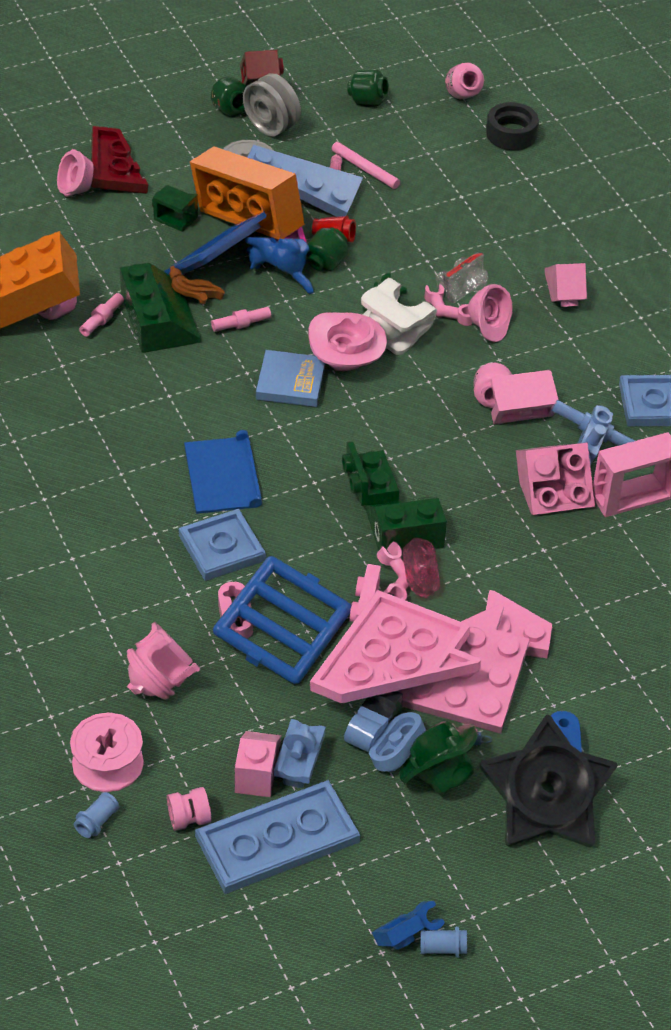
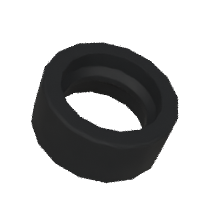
[486,102,539,150]

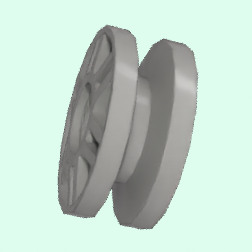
[243,73,301,136]

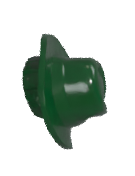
[400,721,478,795]

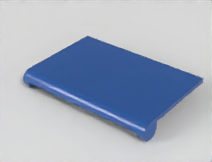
[184,430,262,514]

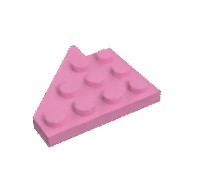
[310,590,481,703]
[398,604,529,734]

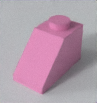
[545,263,587,307]
[235,731,281,797]

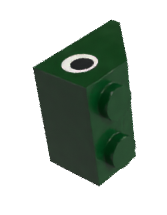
[365,496,447,554]

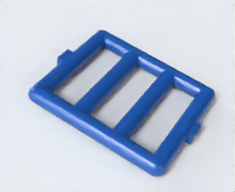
[213,556,352,684]

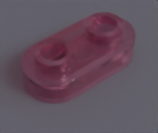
[403,538,440,598]

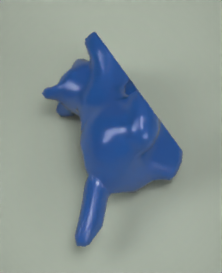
[245,237,314,294]

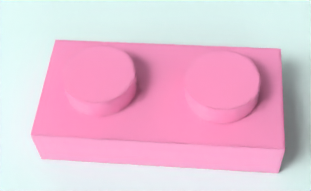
[350,564,381,622]

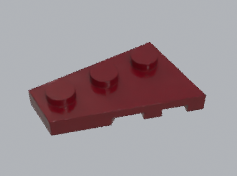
[91,126,149,193]

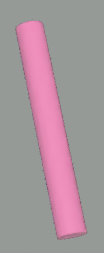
[332,142,400,189]

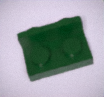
[342,441,399,506]

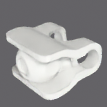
[361,278,437,355]

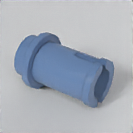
[74,792,120,838]
[421,927,467,958]

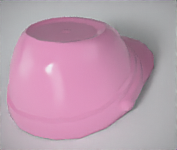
[57,149,94,197]
[468,284,512,342]

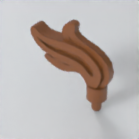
[169,266,225,304]

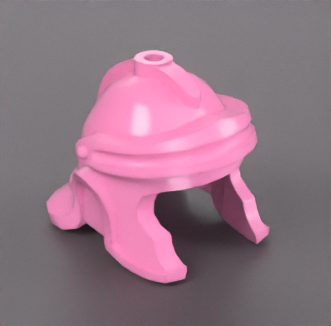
[127,622,200,700]

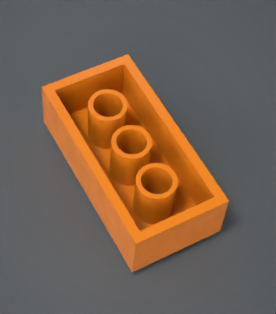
[190,146,305,240]
[0,231,80,329]

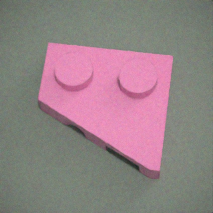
[486,590,552,659]

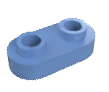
[369,712,426,772]

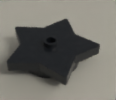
[479,715,618,848]

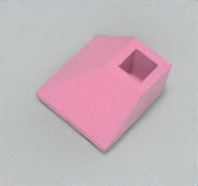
[516,443,595,515]

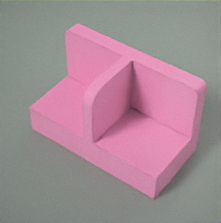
[490,370,558,424]

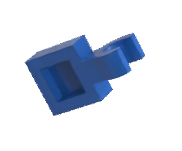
[372,901,445,949]

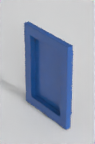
[164,212,267,275]

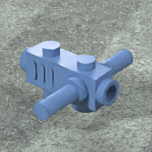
[551,400,635,466]

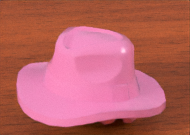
[308,313,387,371]

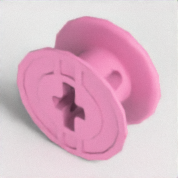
[70,712,144,792]

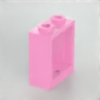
[593,432,671,517]

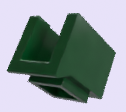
[152,185,198,232]

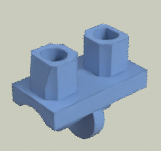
[274,719,326,788]

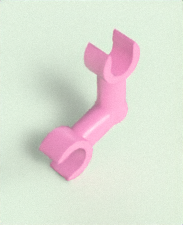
[424,284,472,326]
[377,542,415,600]

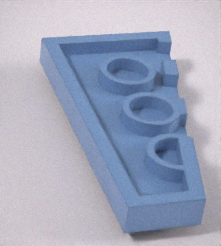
[247,145,363,217]

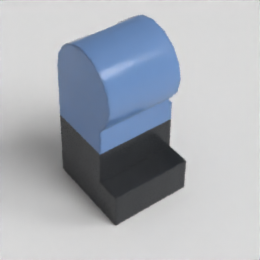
[344,691,403,753]

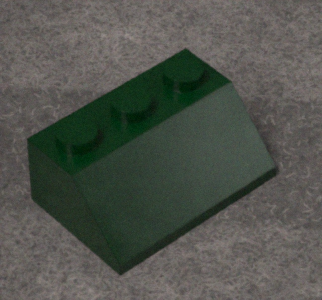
[120,263,201,353]

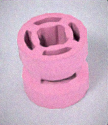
[167,787,211,831]

